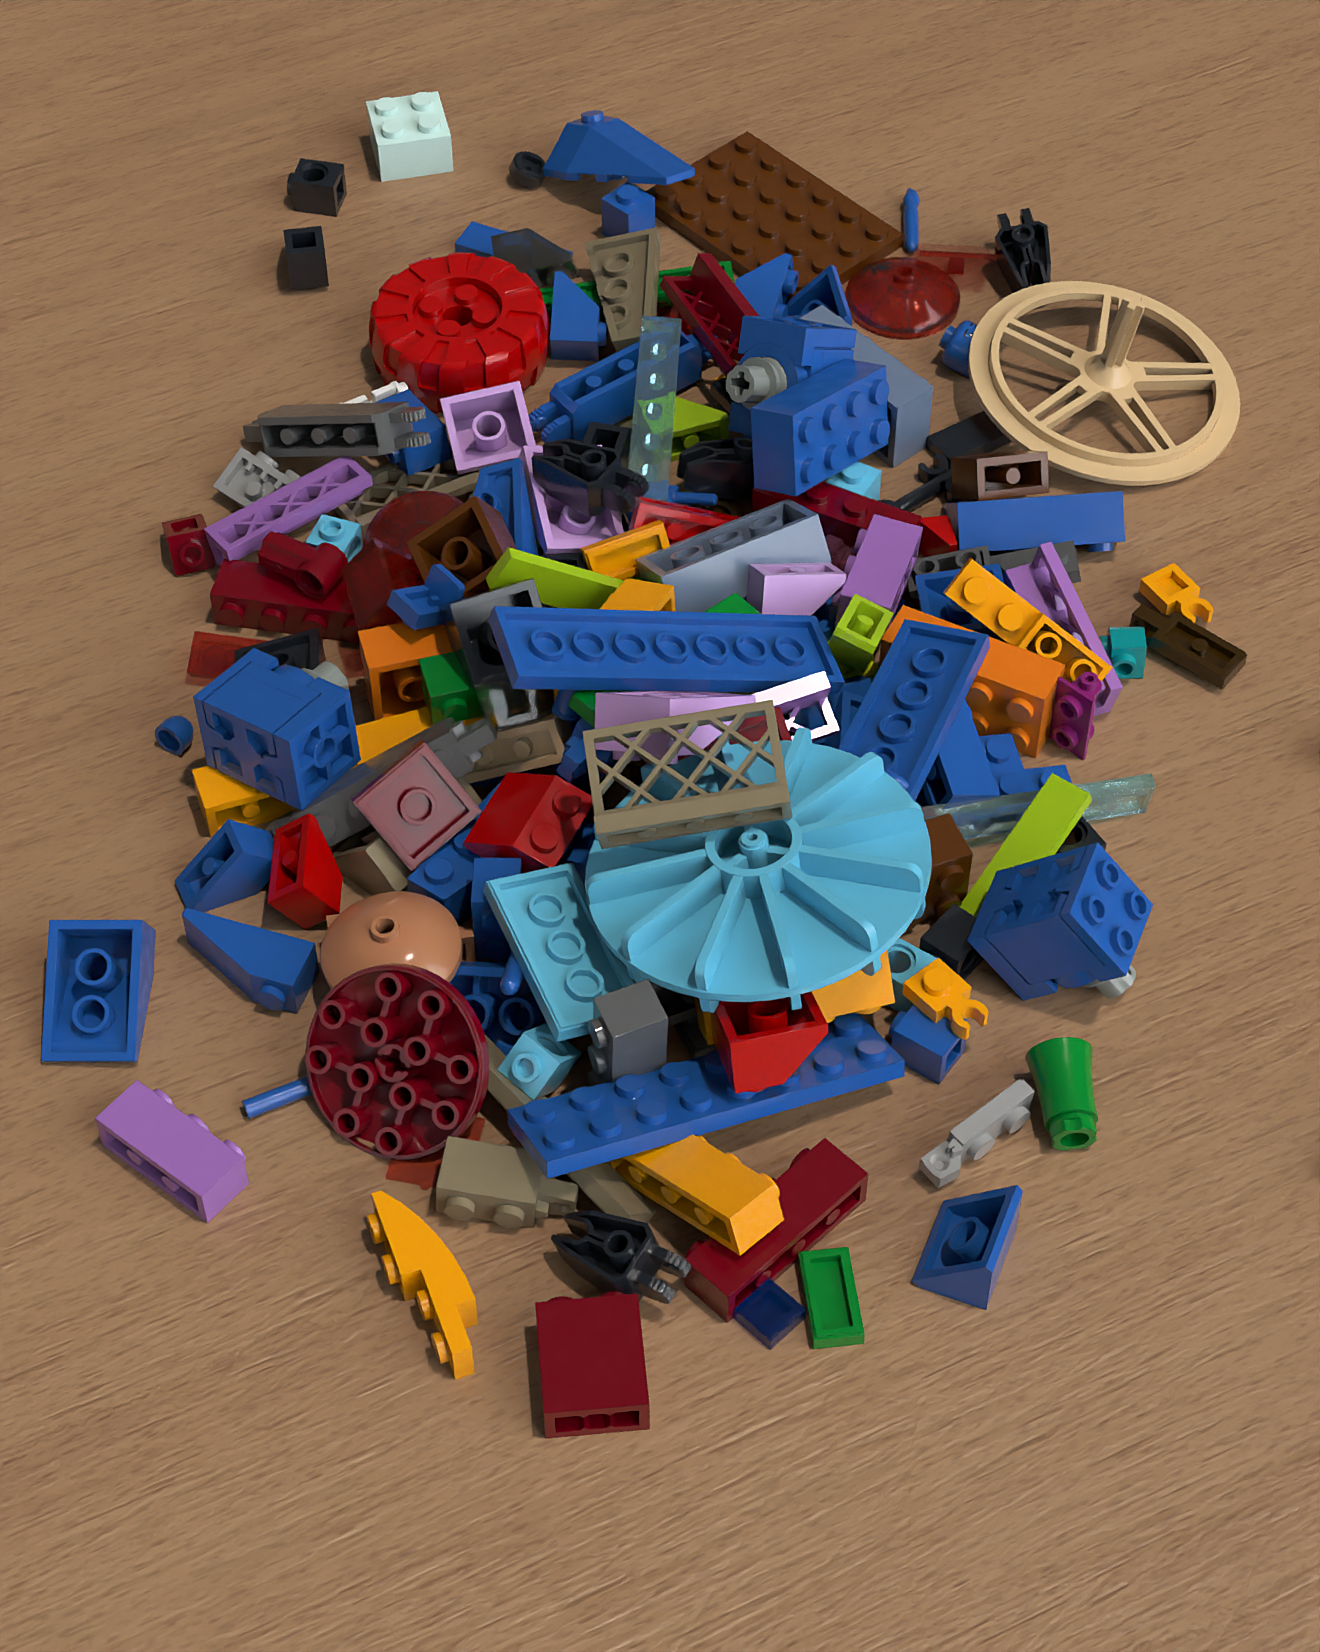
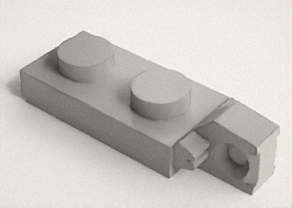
[918,1079,1035,1188]

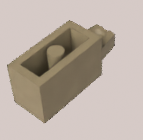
[436,1136,579,1229]

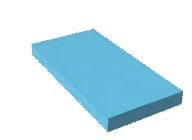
[483,862,634,1042]

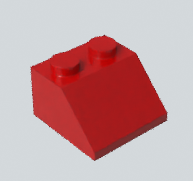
[462,772,593,873]
[710,991,828,1094]

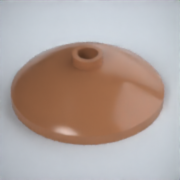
[320,891,463,989]

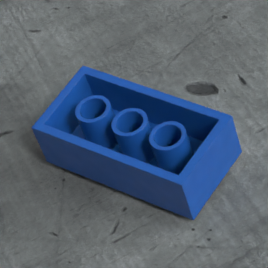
[750,359,890,496]

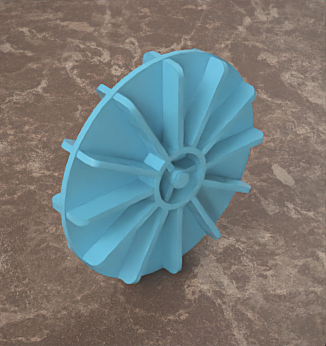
[585,727,932,1013]

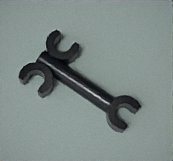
[878,453,960,512]

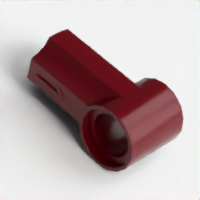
[257,531,349,599]

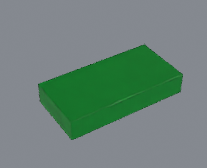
[798,1247,865,1349]

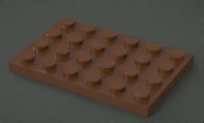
[645,131,904,304]

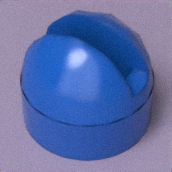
[155,716,194,755]

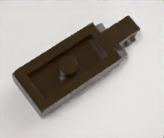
[1130,604,1247,689]

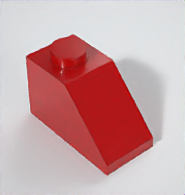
[267,813,343,929]

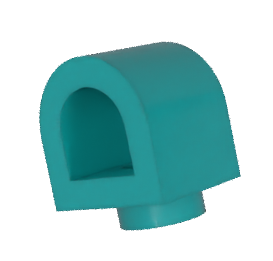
[1099,627,1147,679]

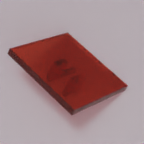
[918,243,997,275]

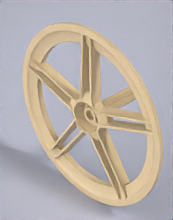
[968,281,1240,486]

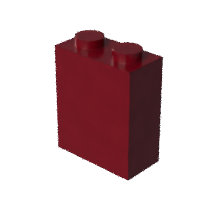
[535,1292,650,1439]

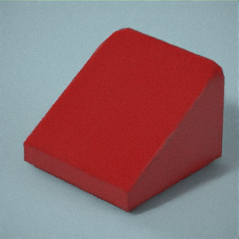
[919,515,957,557]

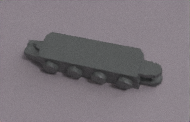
[243,402,431,457]
[265,716,498,847]

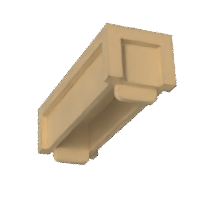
[464,714,572,783]

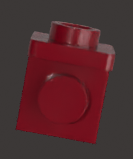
[161,514,216,575]

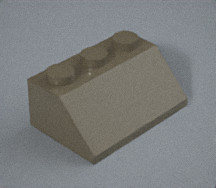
[331,775,482,895]

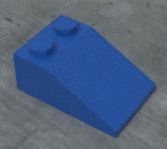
[41,920,156,1062]

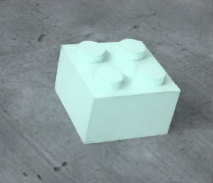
[366,91,454,182]

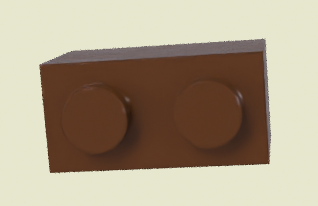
[951,450,1049,501]

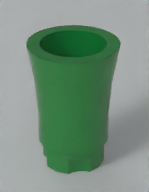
[1025,1037,1098,1151]

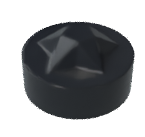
[509,151,546,188]

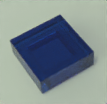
[734,1278,806,1350]

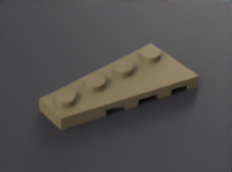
[584,227,661,352]

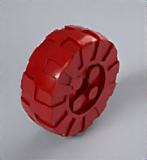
[369,252,549,414]

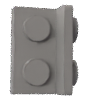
[213,447,301,508]

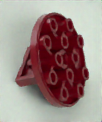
[305,963,489,1160]

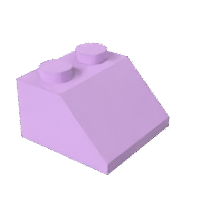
[440,381,536,475]

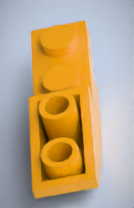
[943,558,1113,683]
[366,1190,478,1380]

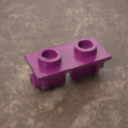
[1049,672,1102,760]

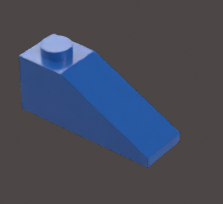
[182,908,319,1014]

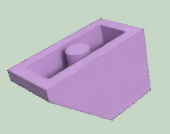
[747,563,846,616]

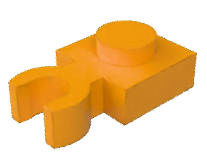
[1139,563,1213,623]
[902,958,989,1040]

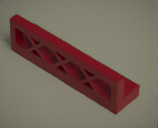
[660,253,759,375]

